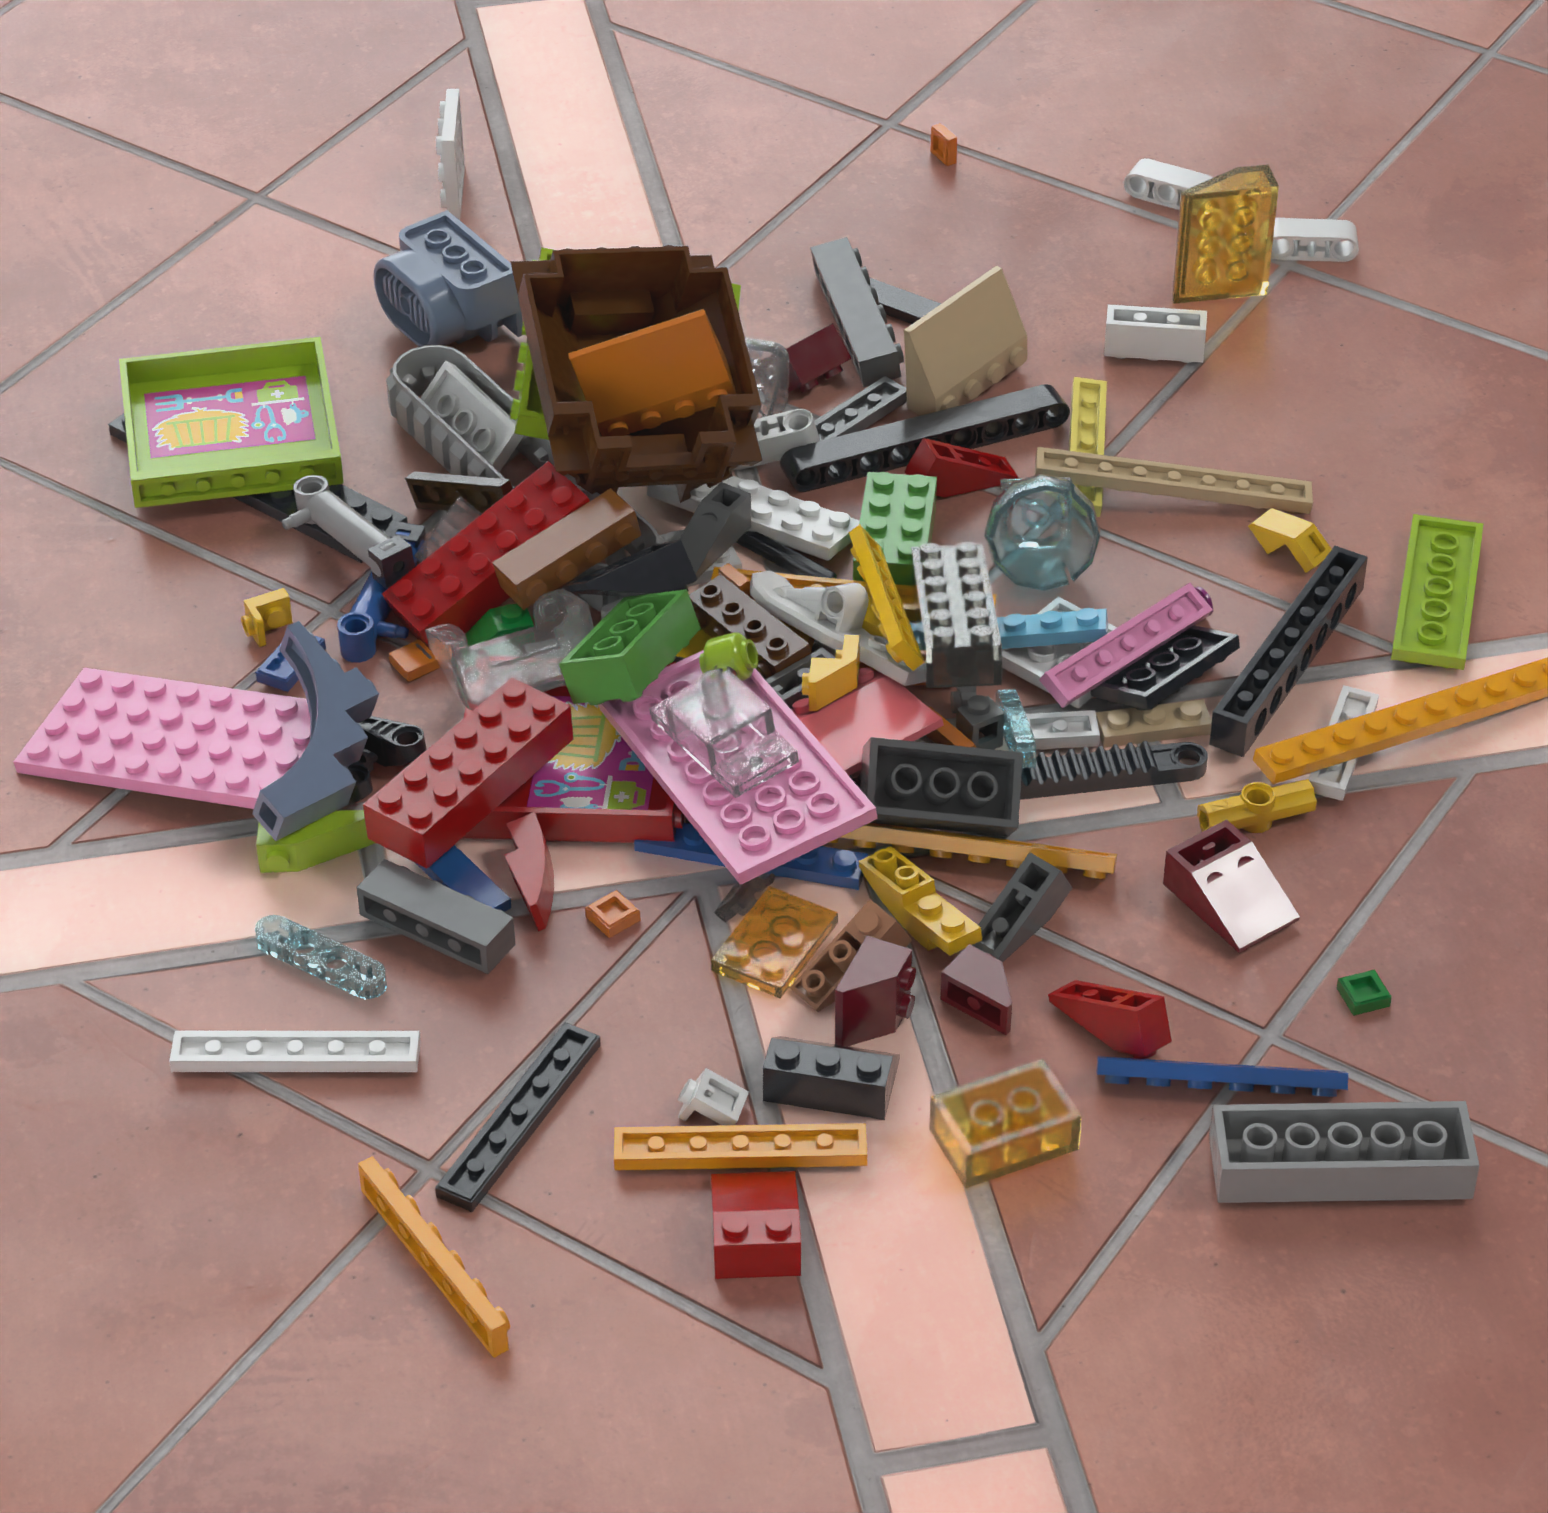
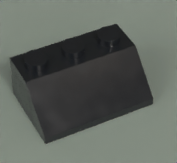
[763,1036,900,1120]

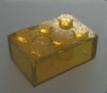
[929,1059,1082,1189]

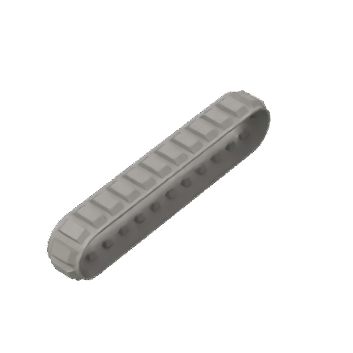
[386,345,665,612]

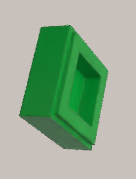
[1337,969,1392,1016]

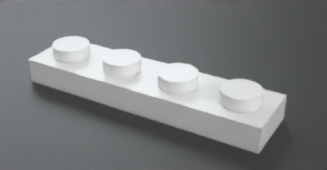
[1309,685,1380,801]

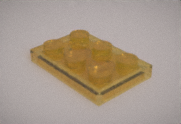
[711,886,838,999]

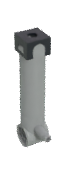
[282,475,415,589]

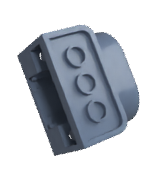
[373,210,523,347]

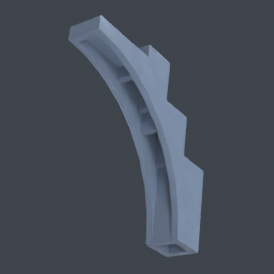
[252,621,380,841]

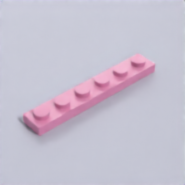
[1039,583,1213,708]

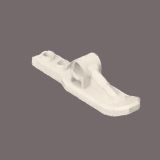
[750,571,931,686]

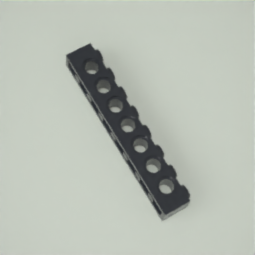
[1209,546,1368,757]

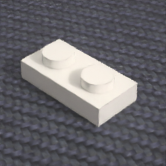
[1020,710,1100,750]

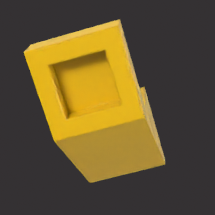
[1248,508,1332,573]
[802,634,860,711]

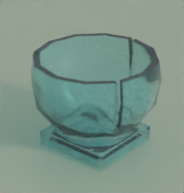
[984,474,1100,591]

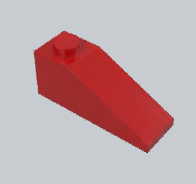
[904,438,1018,497]
[1048,980,1172,1059]

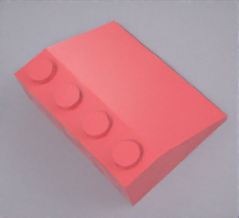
[791,667,944,776]

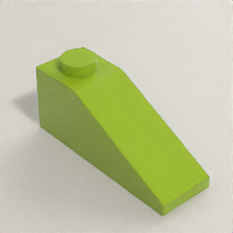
[256,810,375,873]

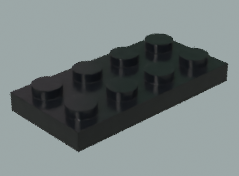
[1090,625,1240,710]

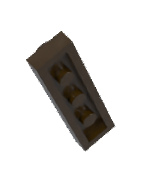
[405,471,514,514]

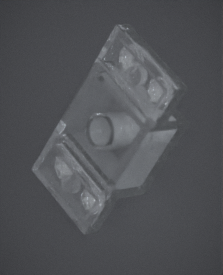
[649,670,799,798]

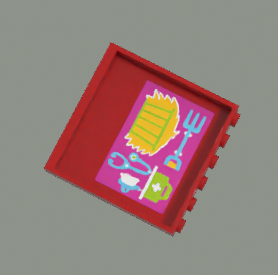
[463,658,684,843]

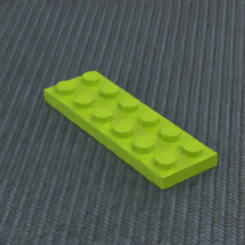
[1391,514,1484,670]

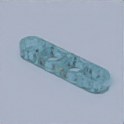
[996,688,1036,769]
[255,915,387,999]

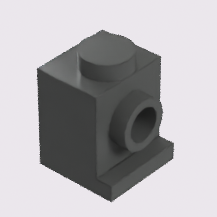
[956,695,1005,750]

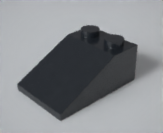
[562,540,698,597]

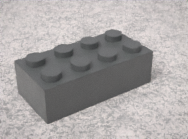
[860,737,1023,836]

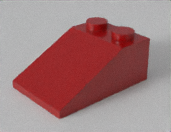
[711,1171,801,1279]

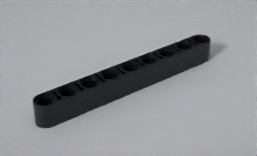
[780,384,1070,492]

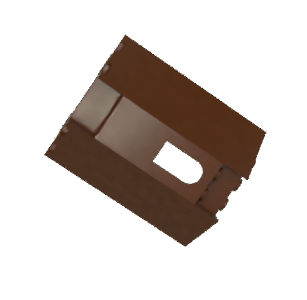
[510,245,763,503]

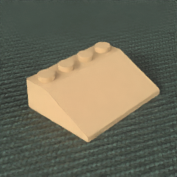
[904,266,1028,416]

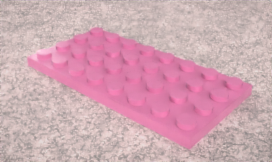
[599,650,878,885]
[13,668,310,809]

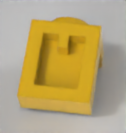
[241,588,293,647]

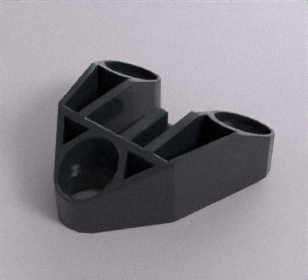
[346,716,427,805]

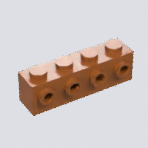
[492,488,642,610]

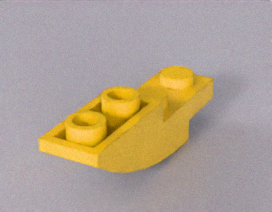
[858,846,982,956]

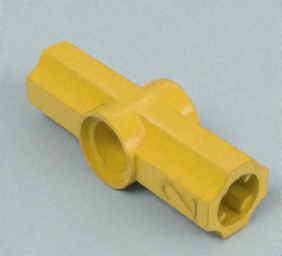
[1197,779,1317,833]

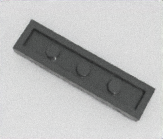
[814,376,907,441]

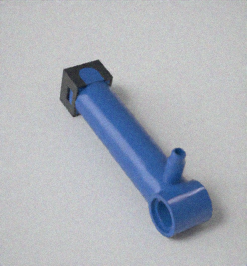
[337,521,427,663]

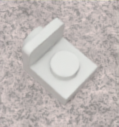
[678,1068,749,1125]

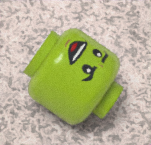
[699,632,758,685]

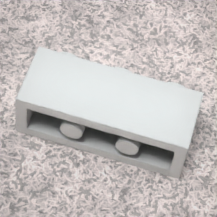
[1104,305,1207,363]

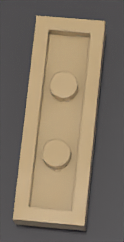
[1096,699,1212,748]

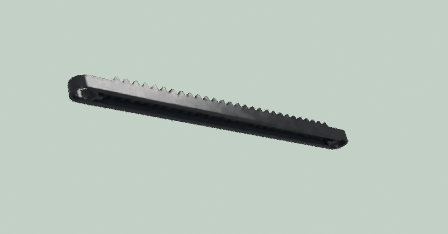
[685,741,1208,824]

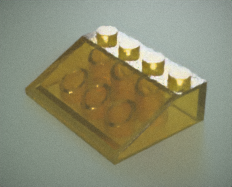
[1172,164,1279,304]

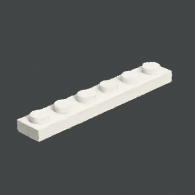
[169,1031,421,1072]

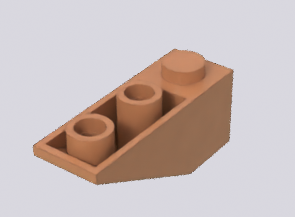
[790,899,912,1012]

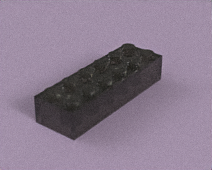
[911,542,1002,688]

